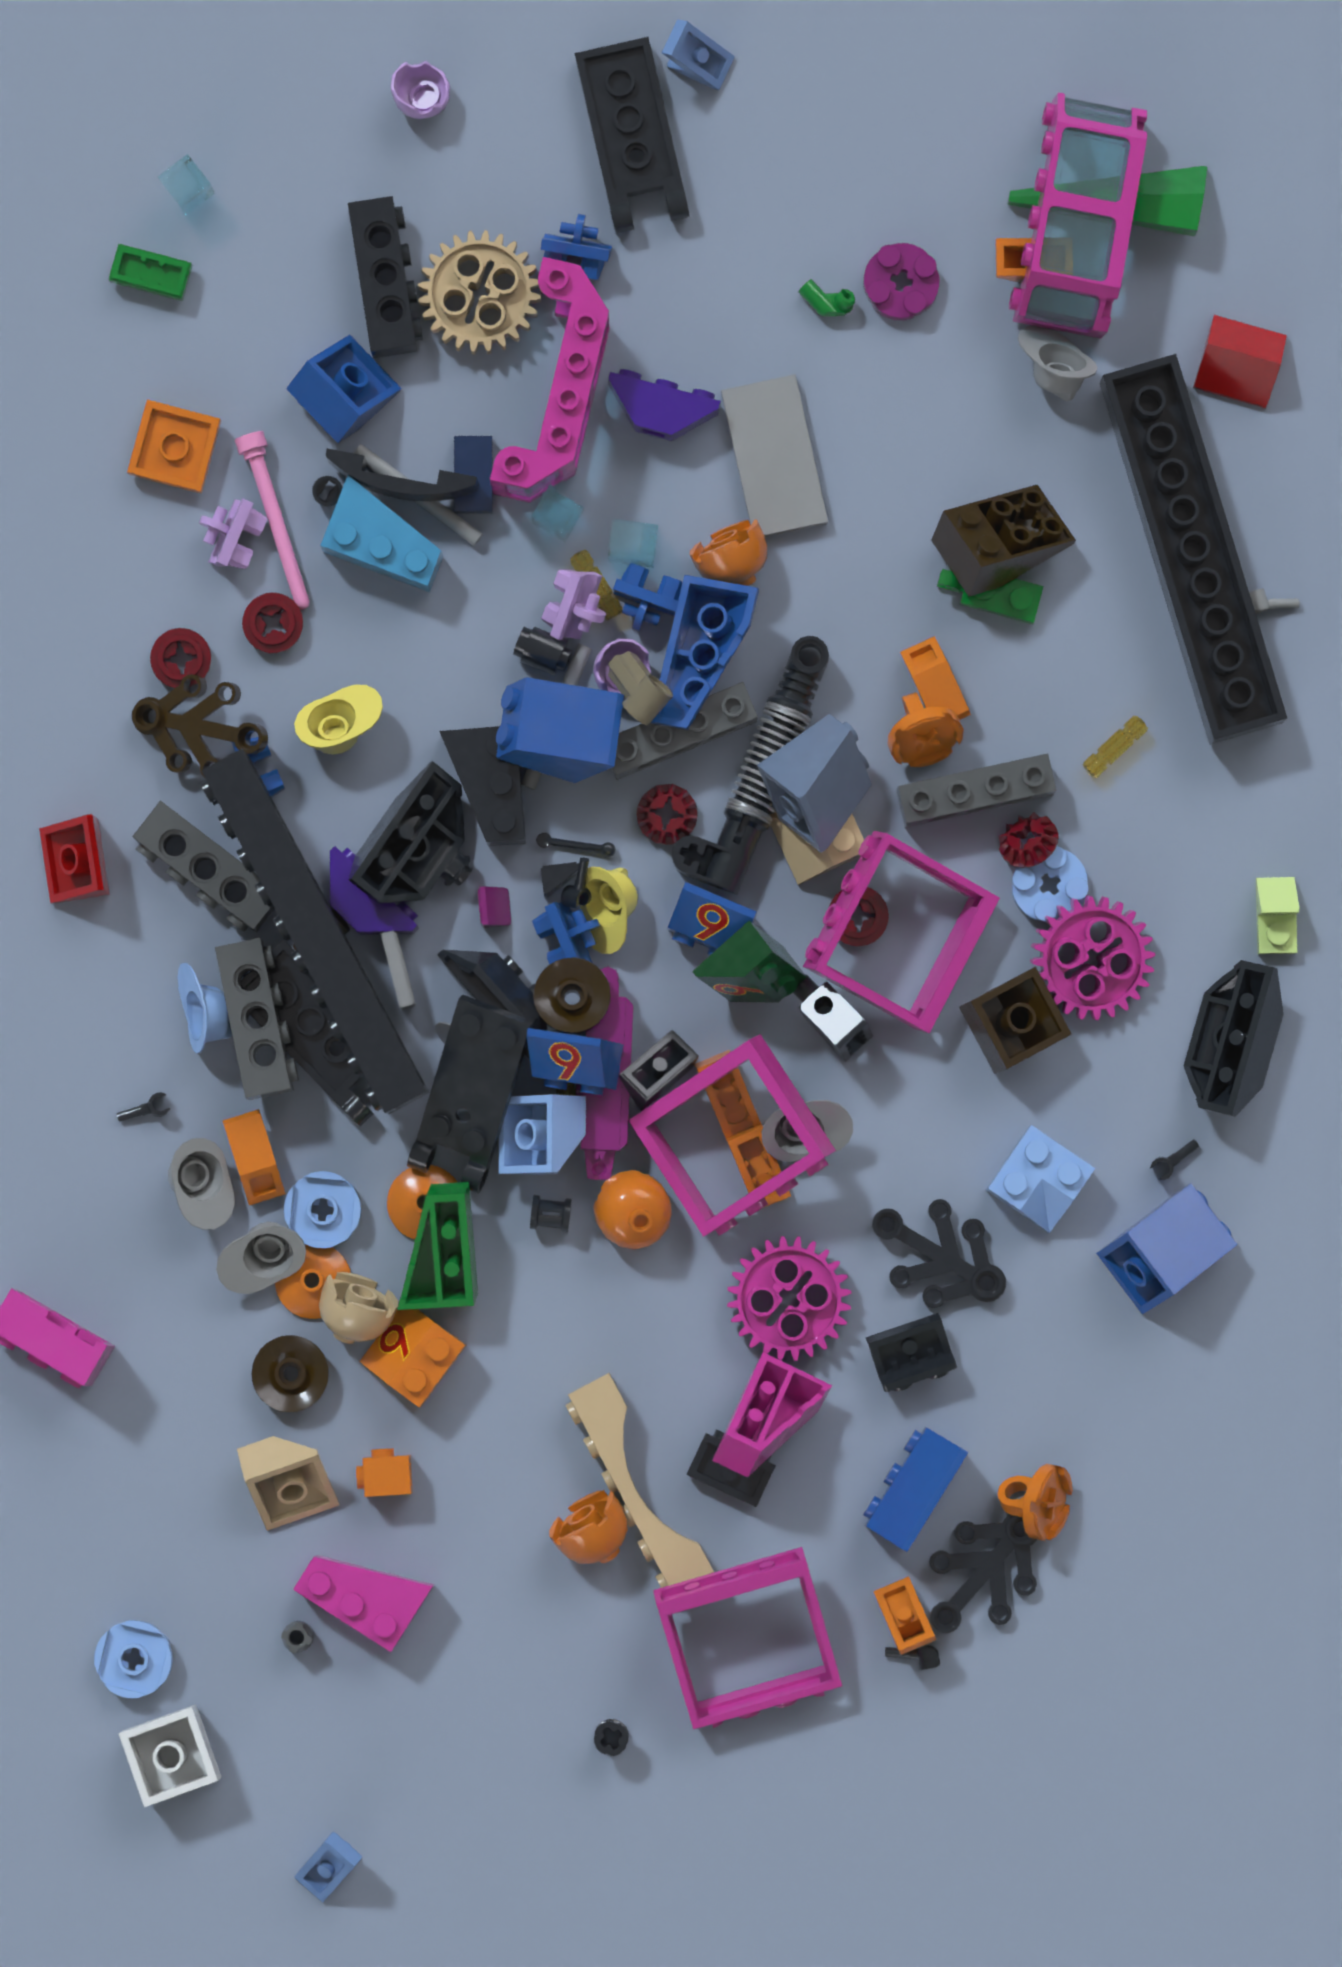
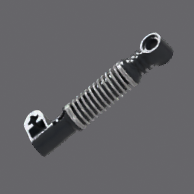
[672,636,829,895]

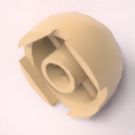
[319,1272,398,1344]

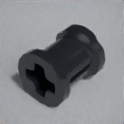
[530,1195,572,1233]
[594,1719,629,1756]

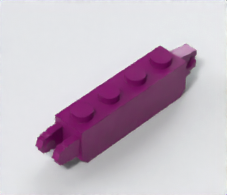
[575,966,634,1180]

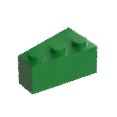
[397,1182,478,1310]

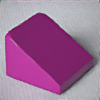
[478,886,511,928]

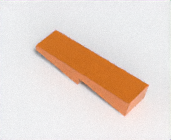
[695,1049,791,1208]

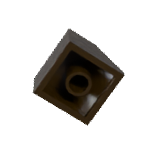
[959,967,1072,1074]

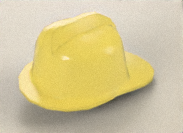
[294,684,383,755]
[580,866,638,954]

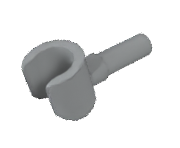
[1249,589,1300,614]

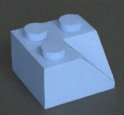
[499,1094,586,1175]
[986,1125,1095,1233]

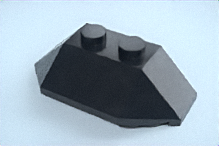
[348,761,465,904]
[437,949,548,1060]
[1183,960,1284,1117]

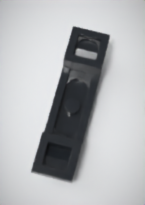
[326,448,479,502]

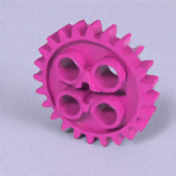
[1030,895,1156,1020]
[727,1236,851,1361]

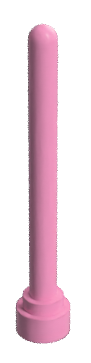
[234,431,310,610]

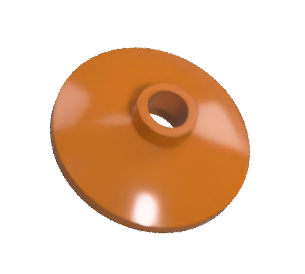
[387,1165,458,1240]
[275,1244,351,1319]

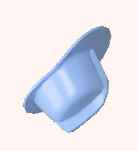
[178,963,233,1053]

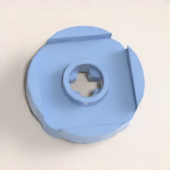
[1012,846,1088,922]
[284,1171,362,1248]
[94,1620,173,1698]

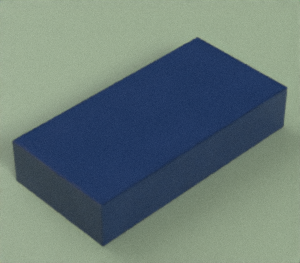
[454,436,493,514]

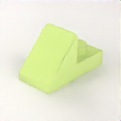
[1256,877,1300,955]

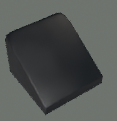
[541,862,579,899]

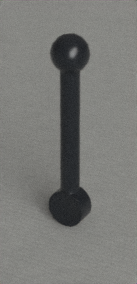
[536,833,616,857]

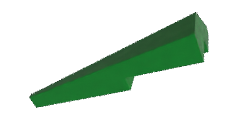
[1007,166,1208,237]

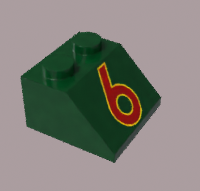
[692,921,807,1003]

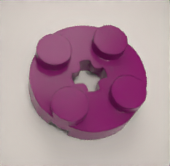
[863,243,940,321]

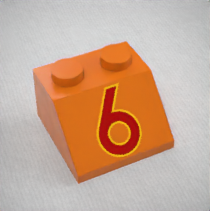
[359,1309,467,1408]

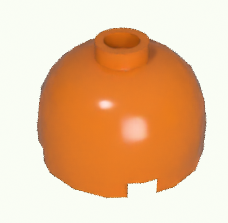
[689,519,767,586]
[593,1170,672,1250]
[549,1490,628,1564]

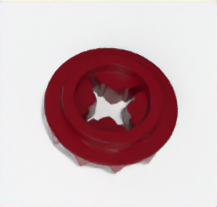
[242,592,304,654]
[150,628,212,688]
[637,784,698,845]
[998,812,1059,868]
[829,887,889,947]

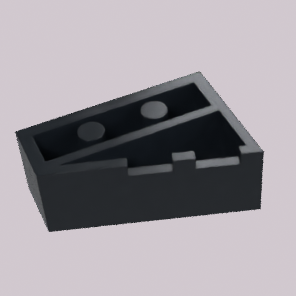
[439,726,526,847]

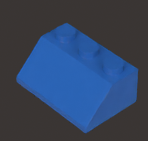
[863,1427,968,1552]

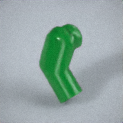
[798,279,856,317]

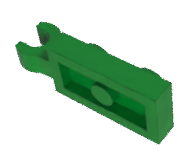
[937,569,1044,625]

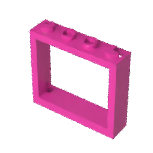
[803,831,1000,1033]
[628,1034,836,1237]
[653,1547,842,1730]

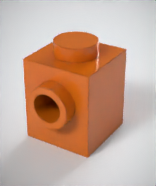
[356,1448,413,1497]

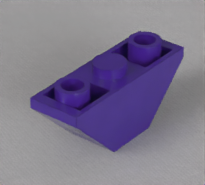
[608,369,721,441]
[330,846,419,935]

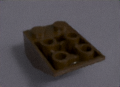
[931,484,1076,596]

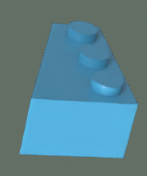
[320,475,443,592]

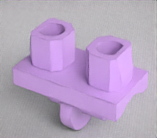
[199,499,267,569]
[541,569,606,640]

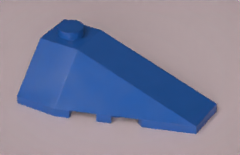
[651,575,759,730]

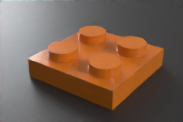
[127,399,222,494]

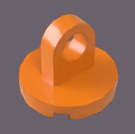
[887,692,964,768]
[997,1464,1073,1541]

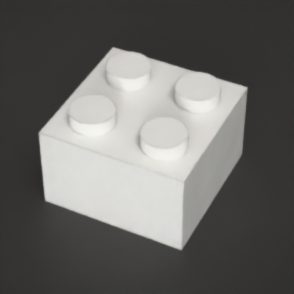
[118,1704,222,1807]

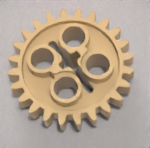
[418,230,541,355]

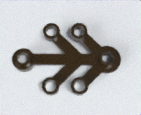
[132,674,268,778]

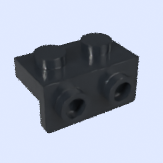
[865,1313,957,1392]
[686,1429,776,1507]

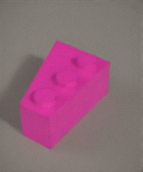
[0,1288,115,1389]
[712,1352,832,1477]
[293,1555,435,1652]

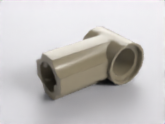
[608,651,673,725]

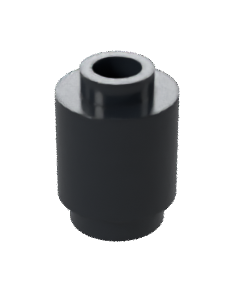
[513,626,573,675]

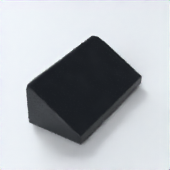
[619,1030,699,1111]

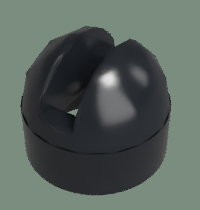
[312,476,343,506]

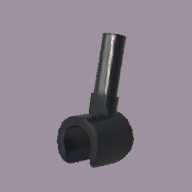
[561,857,592,909]
[117,1092,170,1122]
[1150,1139,1199,1180]
[885,1646,940,1670]

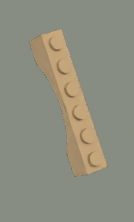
[565,1373,714,1588]

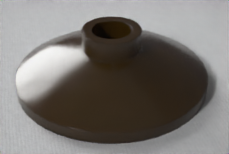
[533,957,611,1034]
[252,1335,329,1412]

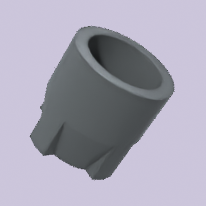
[281,1621,314,1653]

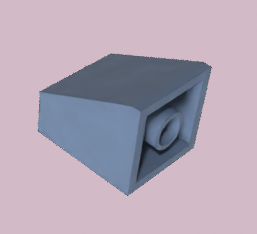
[757,714,872,853]

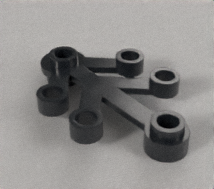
[872,1199,1006,1308]
[929,1514,1037,1633]

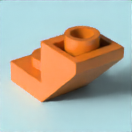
[900,636,971,720]
[222,1109,286,1206]

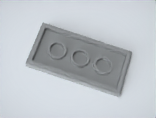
[721,374,828,537]

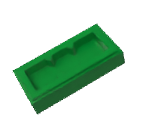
[108,243,193,301]

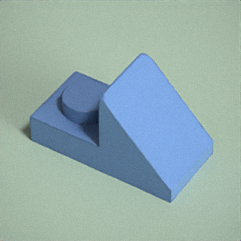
[662,19,735,90]
[294,1832,362,1902]

